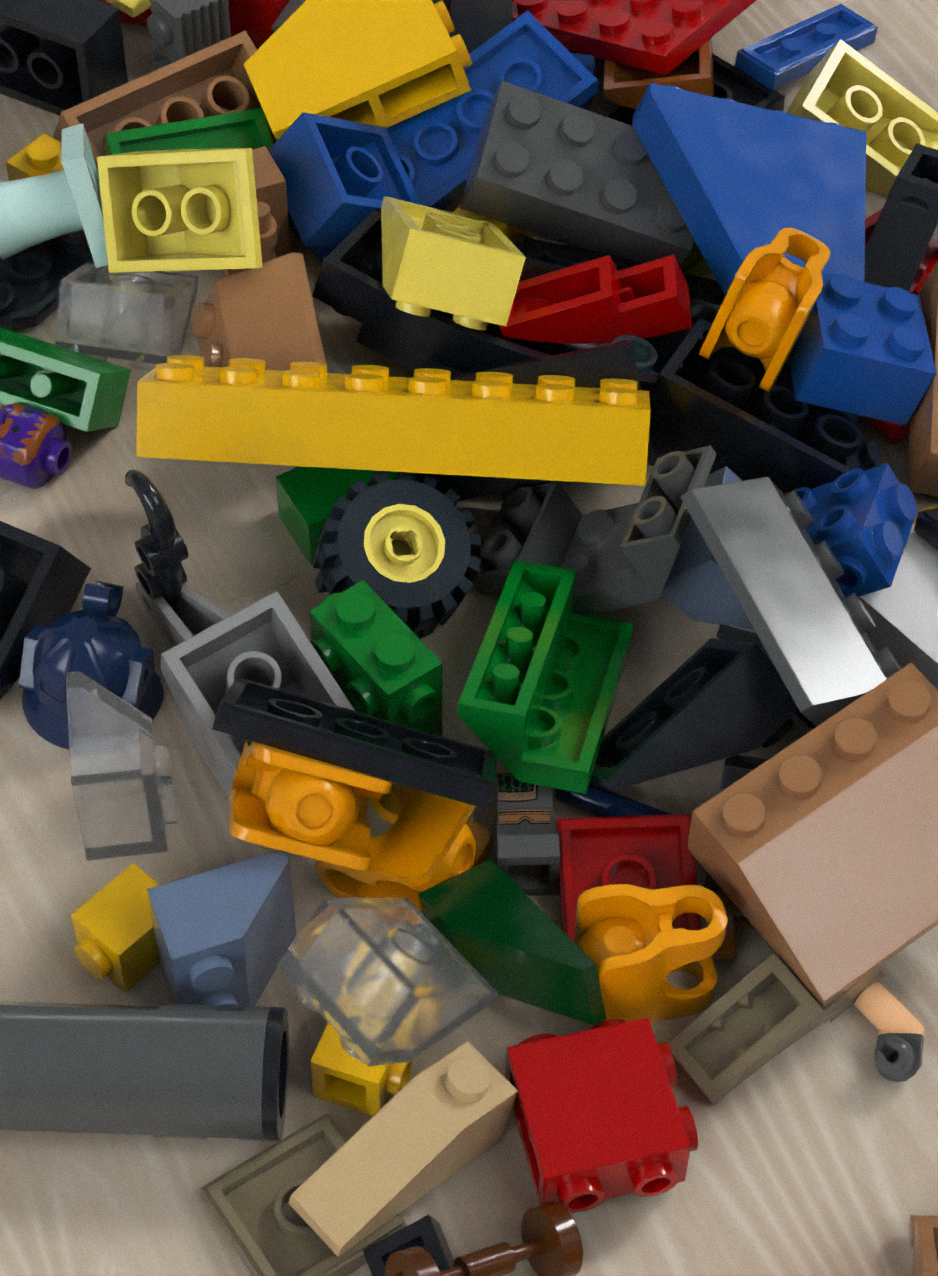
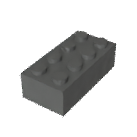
[460,81,694,266]

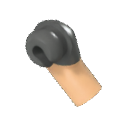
[854,981,925,1082]

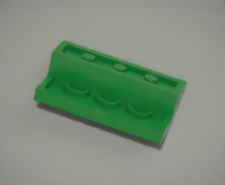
[457,560,634,794]

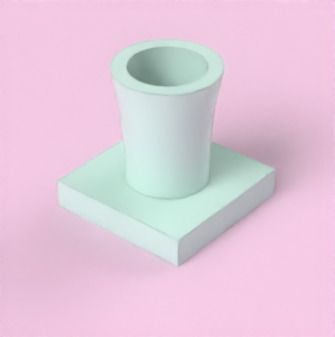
[0,123,108,268]

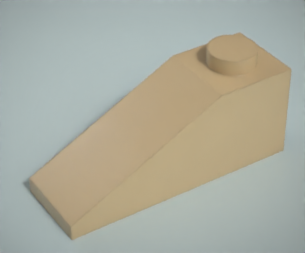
[289,1041,518,1257]

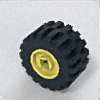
[313,471,482,639]

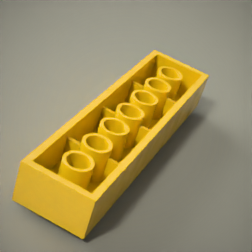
[136,355,651,486]

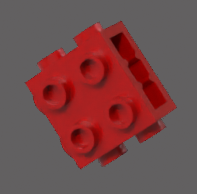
[505,1017,698,1213]

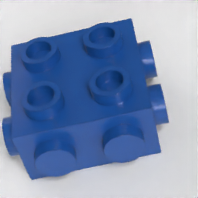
[795,463,917,597]

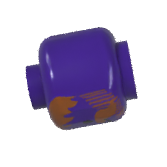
[0,403,72,489]

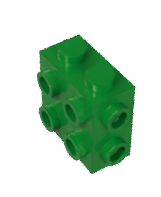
[309,580,442,736]

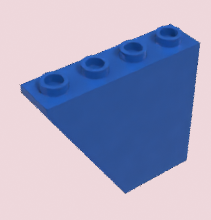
[632,82,866,296]

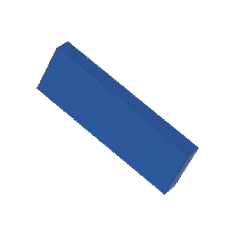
[735,4,878,91]

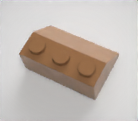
[191,252,328,373]

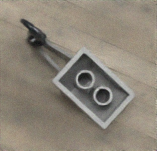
[125,470,355,798]

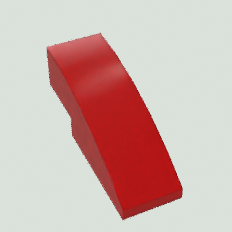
[500,255,692,344]

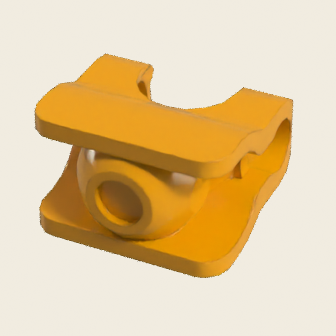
[699,228,831,392]
[229,741,393,871]
[315,782,493,932]
[574,884,728,1027]

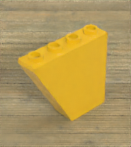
[243,0,473,141]

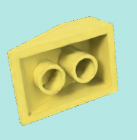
[786,39,938,196]
[97,148,263,273]
[381,196,526,330]

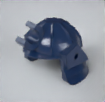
[19,581,164,751]

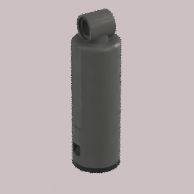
[0,1001,289,1141]

